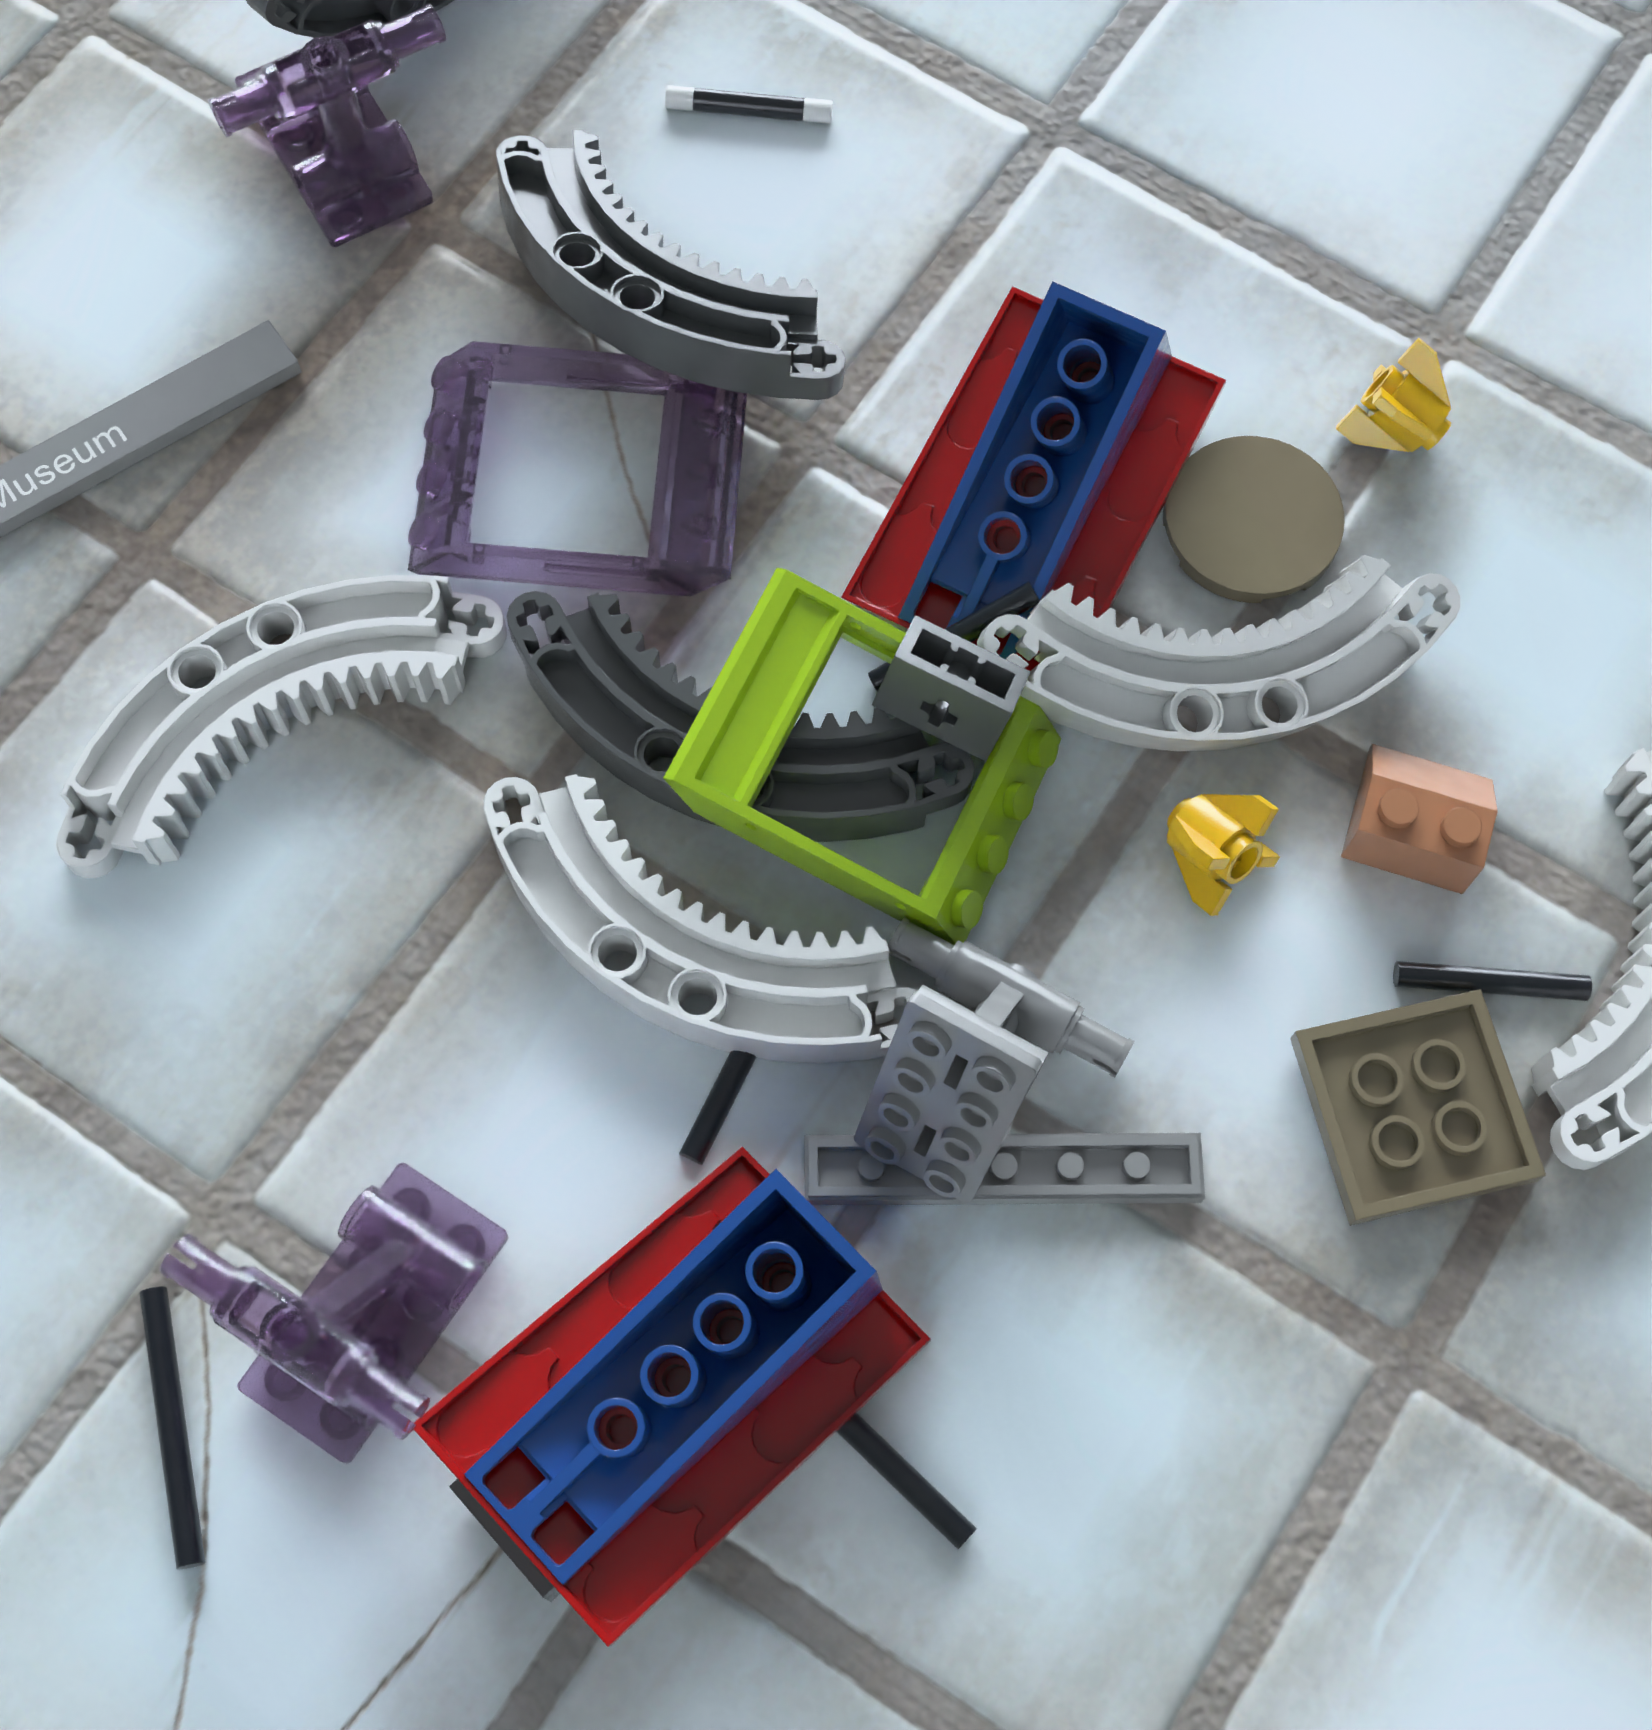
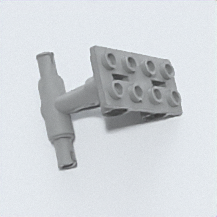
[853,917,1135,1204]

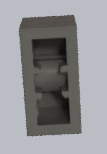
[872,615,1031,761]

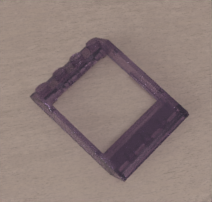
[408,341,747,597]

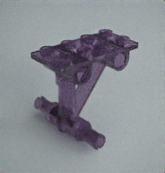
[208,3,446,247]
[160,1163,508,1464]

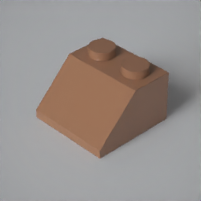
[1341,744,1498,894]

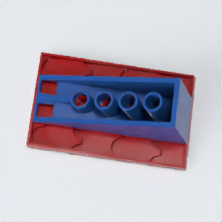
[841,281,1226,671]
[410,1146,931,1647]

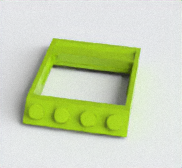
[663,568,1061,945]

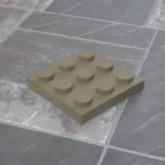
[1290,989,1546,1226]

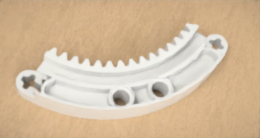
[977,555,1460,751]
[56,575,507,878]
[1531,748,1652,1170]
[484,774,918,1064]

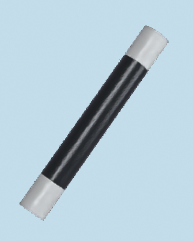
[665,85,833,124]

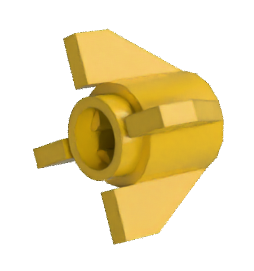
[1336,338,1451,452]
[1167,794,1280,916]

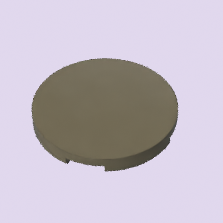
[1163,436,1345,603]

